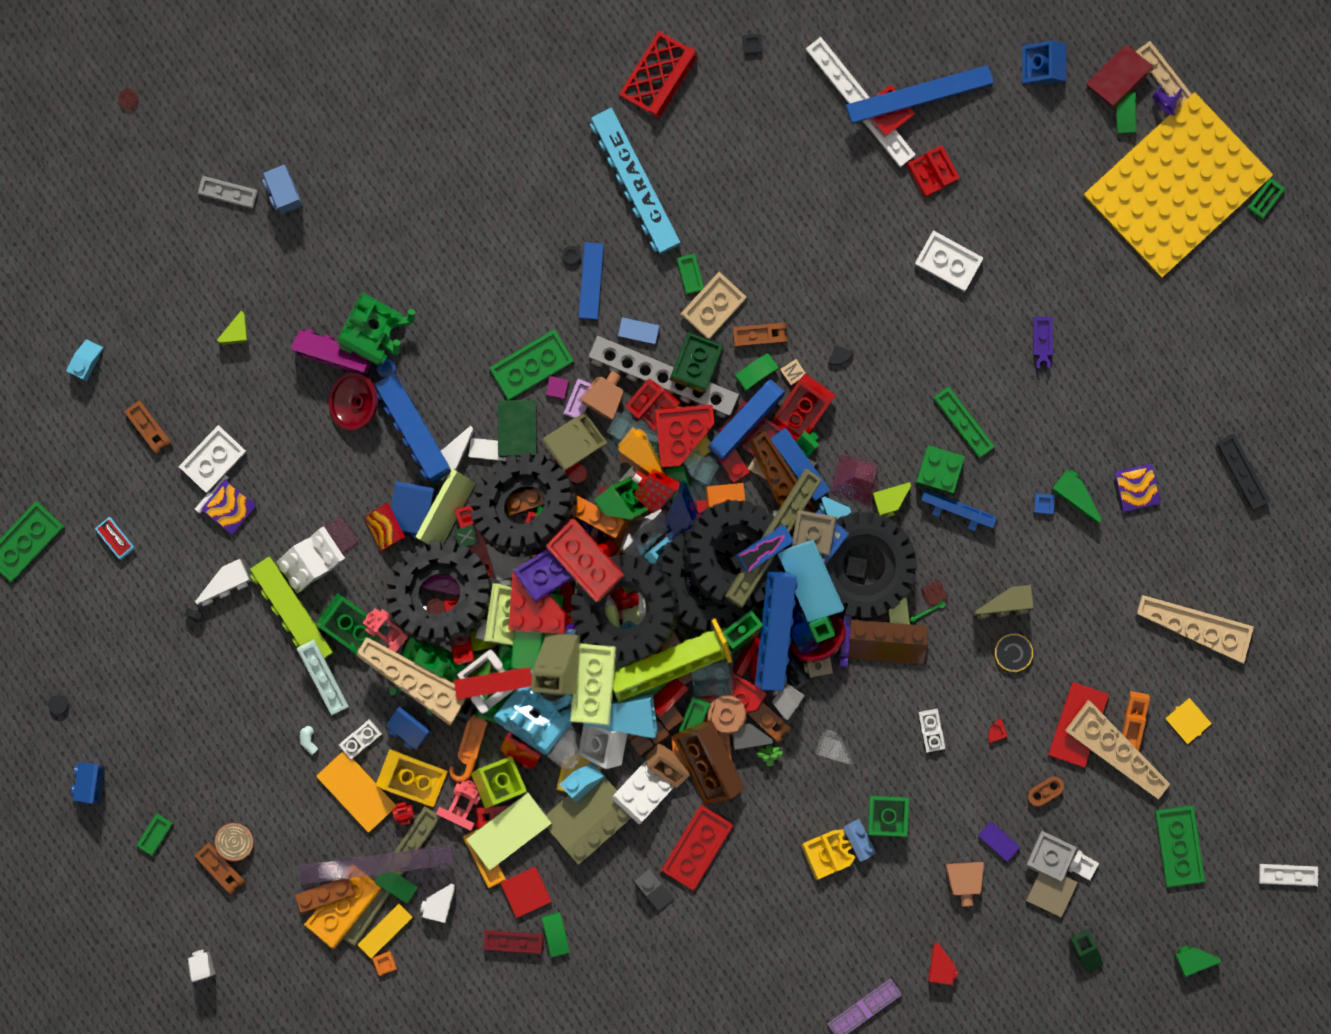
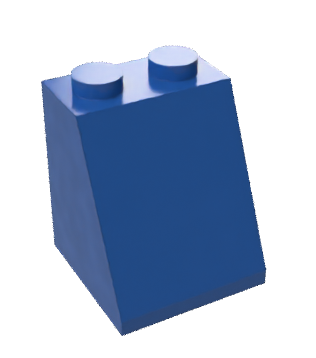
[391,481,436,539]

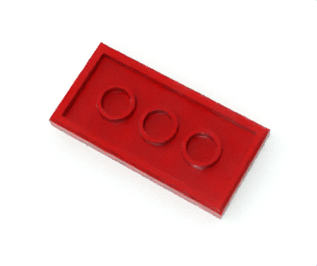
[546,519,625,602]
[1048,682,1109,767]
[661,805,733,891]

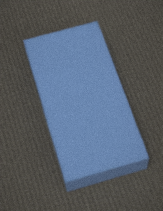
[618,318,659,345]

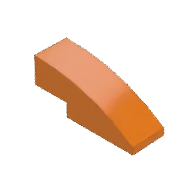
[1122,691,1150,751]

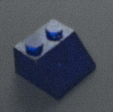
[665,481,700,534]

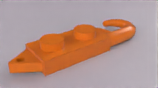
[449,714,488,782]

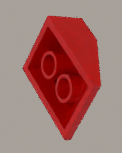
[771,374,836,442]

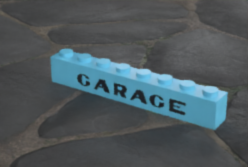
[590,107,680,255]

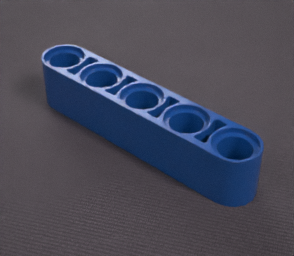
[708,379,785,461]

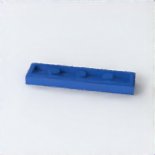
[579,242,604,320]
[770,428,830,501]

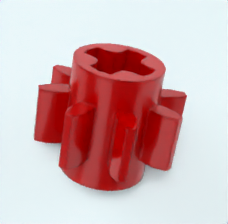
[392,802,414,826]

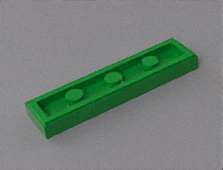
[933,386,995,459]

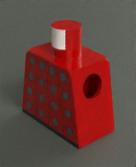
[631,469,680,513]

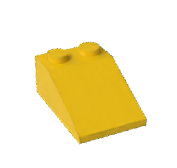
[376,749,448,807]

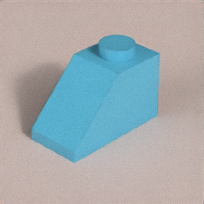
[66,339,103,382]
[560,763,605,803]

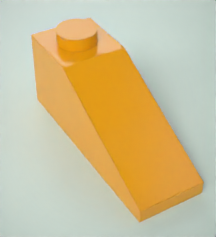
[619,427,666,475]

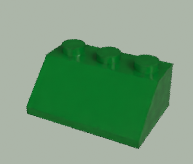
[594,476,648,519]

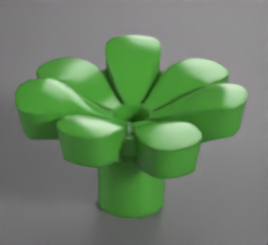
[757,745,783,766]

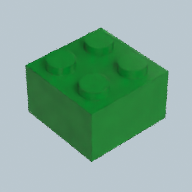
[915,445,965,495]
[867,796,909,837]

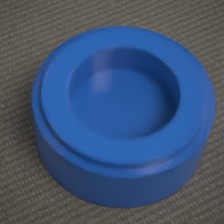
[377,358,396,378]

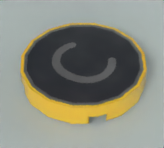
[995,634,1033,672]

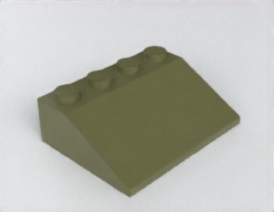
[546,777,632,864]

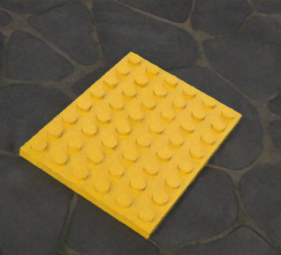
[1083,92,1273,278]

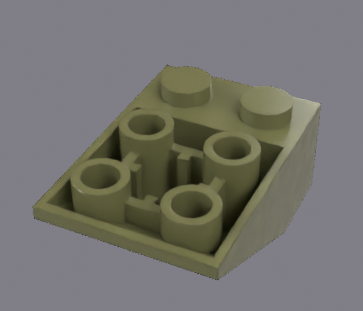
[542,413,607,471]
[972,585,1033,619]
[531,633,580,694]

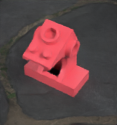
[363,608,408,652]
[436,780,481,830]

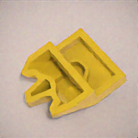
[801,829,855,880]

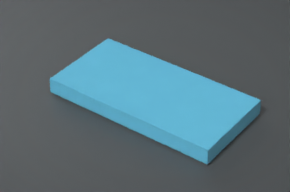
[778,540,844,622]

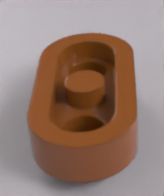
[1027,777,1064,806]

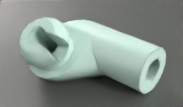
[300,726,318,755]

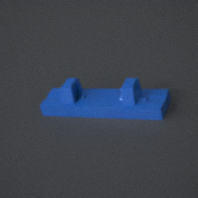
[921,489,996,531]

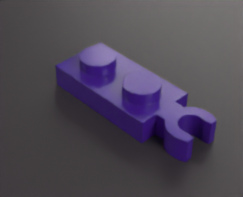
[1033,317,1053,369]
[839,614,852,667]

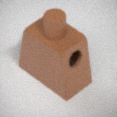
[578,371,623,420]
[945,862,984,906]

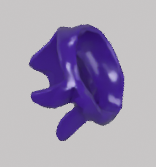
[1152,84,1183,116]

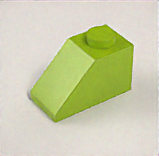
[872,482,911,518]

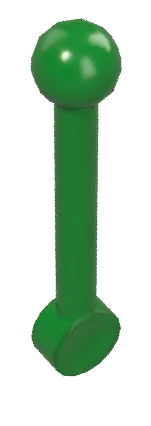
[909,600,946,623]

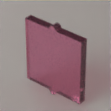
[324,515,358,553]

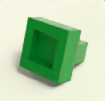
[796,431,819,457]

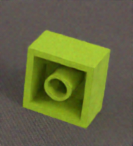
[471,756,527,809]

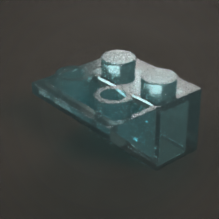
[691,651,733,697]

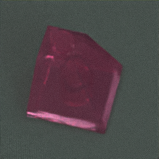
[830,455,878,502]

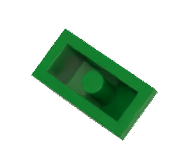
[722,611,763,654]
[1174,945,1221,977]

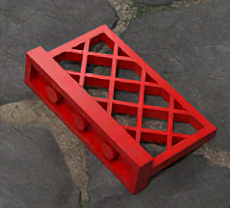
[619,31,698,119]

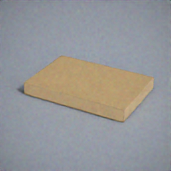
[680,272,747,340]

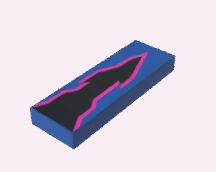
[736,525,794,572]

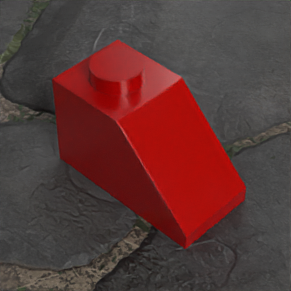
[928,942,958,985]

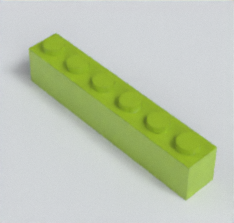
[250,556,334,659]
[613,630,726,702]

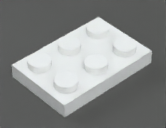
[915,231,983,292]
[179,425,247,493]
[611,760,674,825]

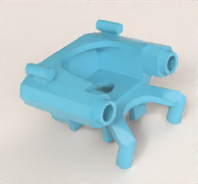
[494,670,573,755]

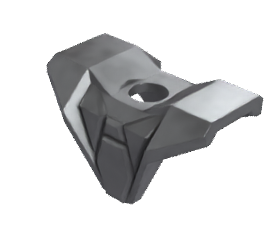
[620,509,671,557]

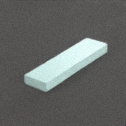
[297,640,349,715]

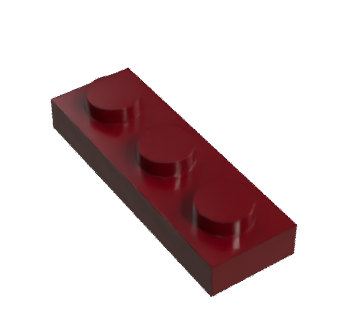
[483,930,543,954]

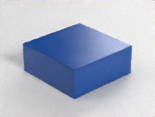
[1034,493,1055,515]

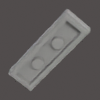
[198,176,258,209]

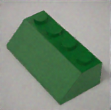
[510,594,564,670]

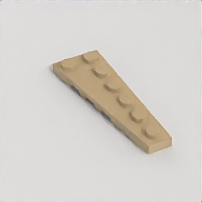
[1136,595,1254,663]
[357,637,466,726]
[1065,700,1170,799]

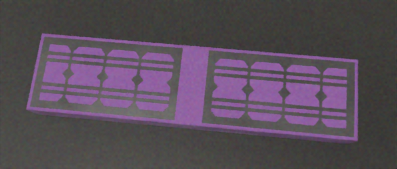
[827,979,902,1034]

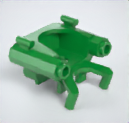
[337,292,415,365]
[389,637,469,715]

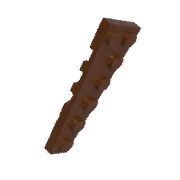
[749,431,817,535]

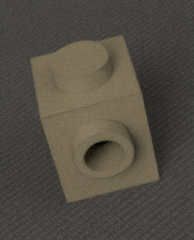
[803,657,833,678]

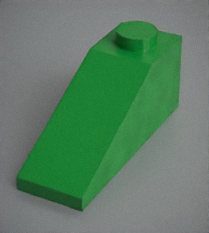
[1051,470,1102,524]

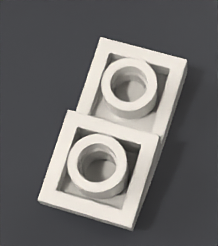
[918,709,945,752]
[339,719,382,759]

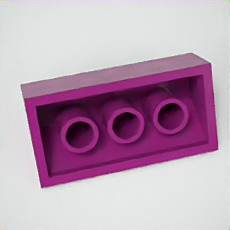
[291,329,372,376]

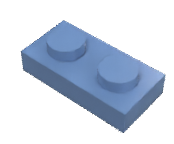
[843,819,876,862]

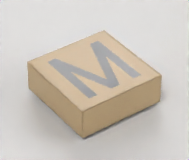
[780,359,806,386]

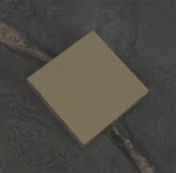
[791,510,837,555]
[1026,873,1078,917]

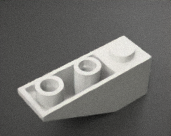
[195,559,251,606]

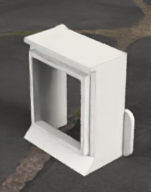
[458,650,515,713]

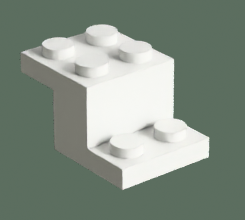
[276,527,345,594]

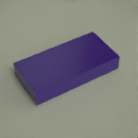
[978,821,1020,861]

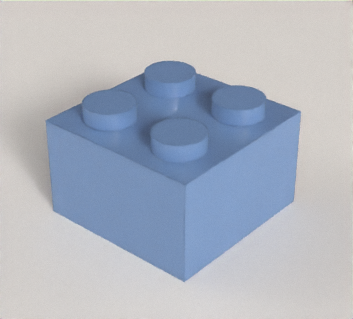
[262,164,303,214]

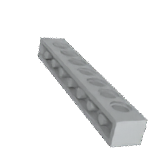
[589,336,739,419]

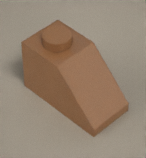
[646,743,689,788]

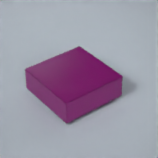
[546,376,569,399]

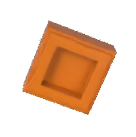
[372,951,397,976]

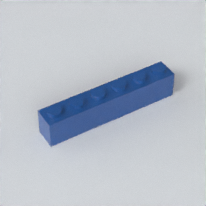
[375,373,452,483]
[755,572,798,690]

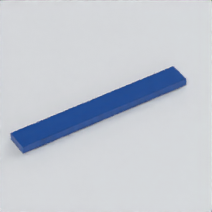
[845,65,994,124]

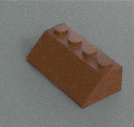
[848,620,928,664]
[672,721,745,804]

